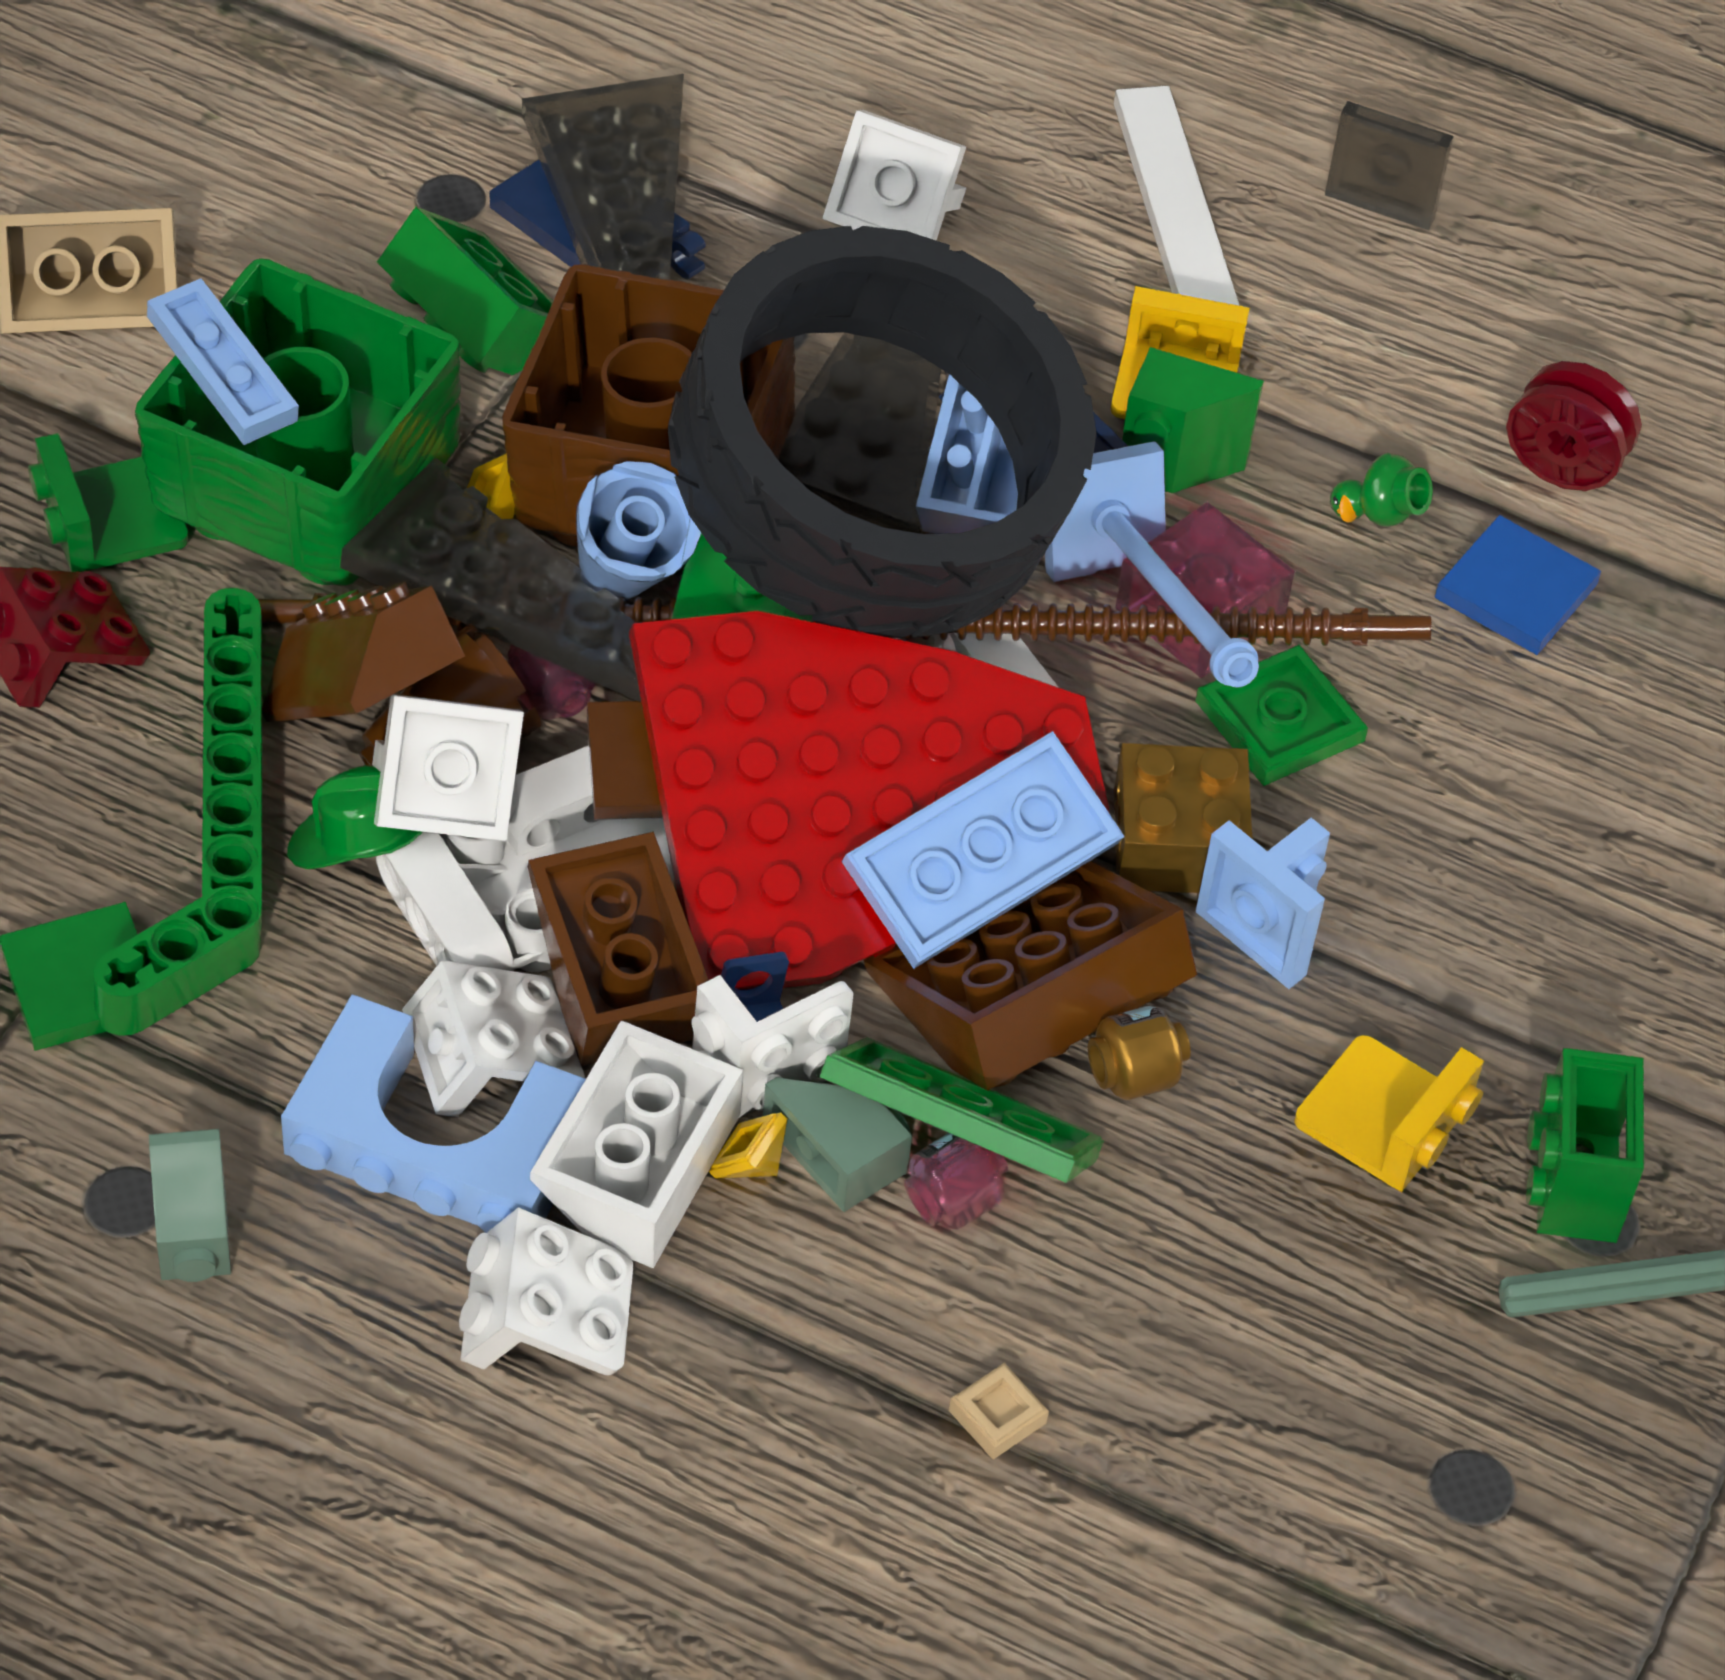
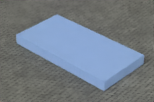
[841,731,1125,969]

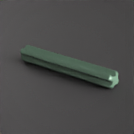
[1499,1250,1725,1318]

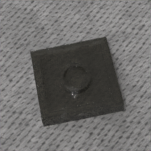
[1325,101,1454,230]

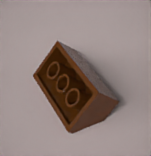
[262,581,465,722]

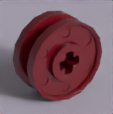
[1506,361,1642,491]

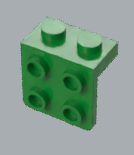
[28,433,188,572]

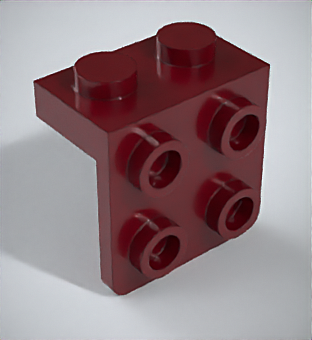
[0,566,150,708]

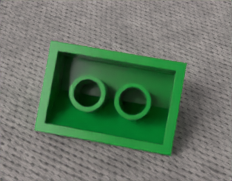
[377,206,554,375]

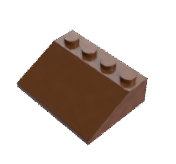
[863,861,1197,1091]

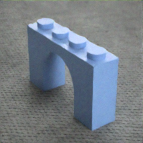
[281,994,586,1233]

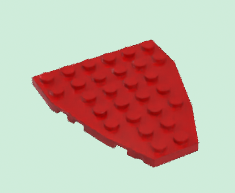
[629,611,1110,990]

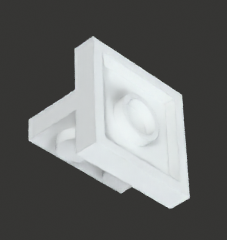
[822,110,966,240]
[372,694,524,841]

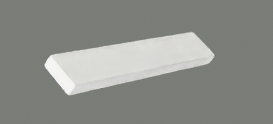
[1114,86,1240,306]

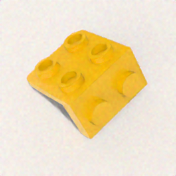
[1110,286,1250,419]
[1294,1035,1484,1193]

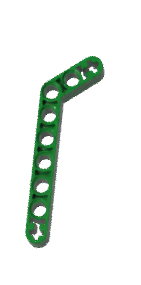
[93,587,262,1036]

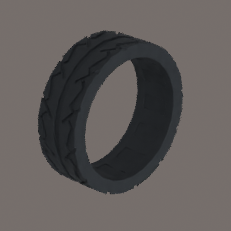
[668,226,1096,638]

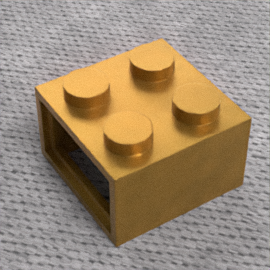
[1114,743,1253,893]

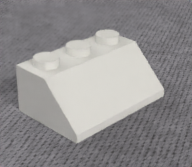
[530,1021,743,1268]

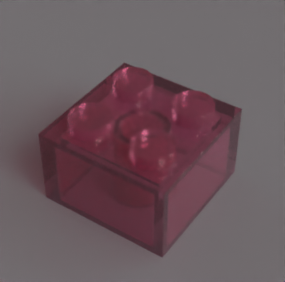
[1115,502,1295,679]

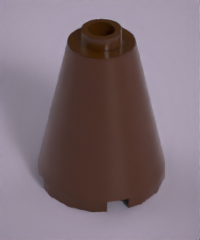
[359,624,541,766]

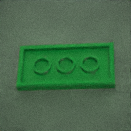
[820,1037,1104,1183]

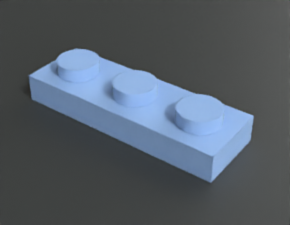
[147,278,299,445]

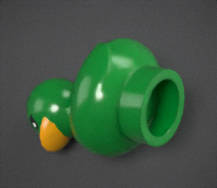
[1330,452,1433,527]

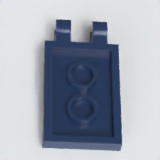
[489,139,706,280]

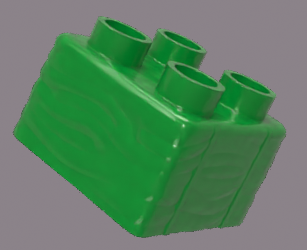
[135,258,461,586]

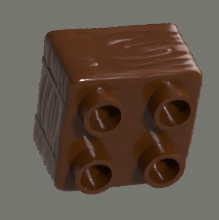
[502,264,796,567]

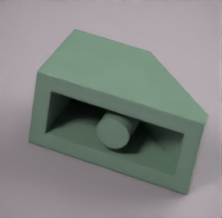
[763,1077,912,1212]
[149,1129,231,1282]

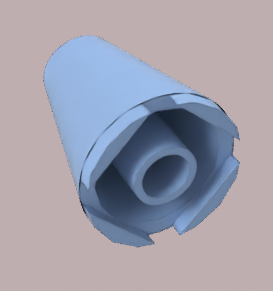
[576,461,701,604]

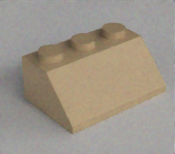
[0,208,178,334]

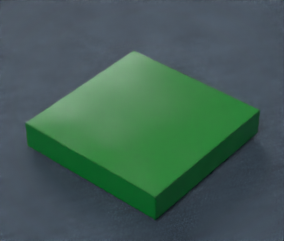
[1195,645,1368,786]
[0,902,137,1051]

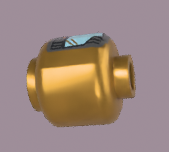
[1087,1006,1191,1100]

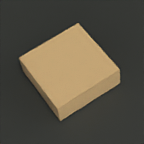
[949,1363,1049,1460]

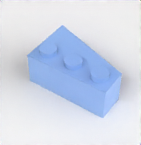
[916,374,1018,534]

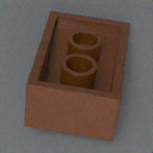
[527,831,709,1066]

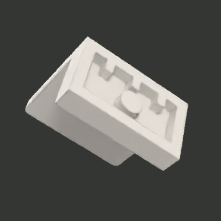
[402,960,585,1117]

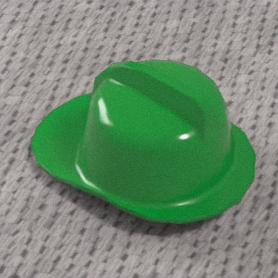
[287,765,423,869]

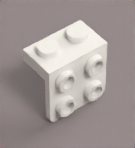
[692,975,854,1118]
[459,1207,633,1376]

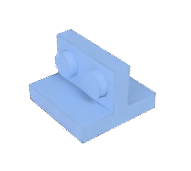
[1196,818,1330,989]

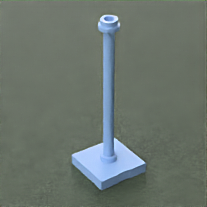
[1045,441,1259,687]

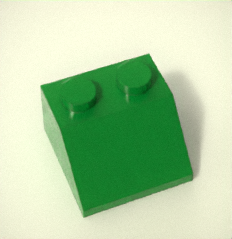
[1122,347,1264,493]

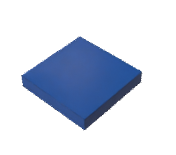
[1435,515,1601,655]

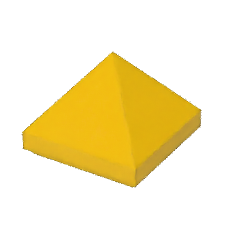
[709,1112,787,1178]

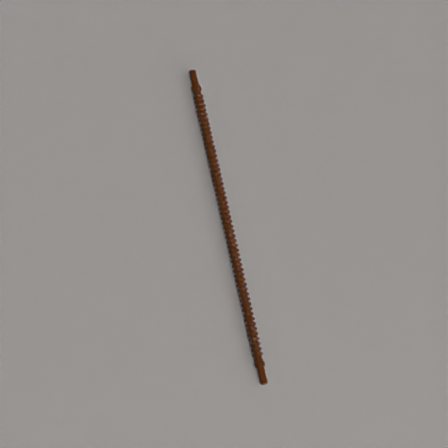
[258,593,1432,646]

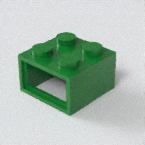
[1526,1048,1644,1243]

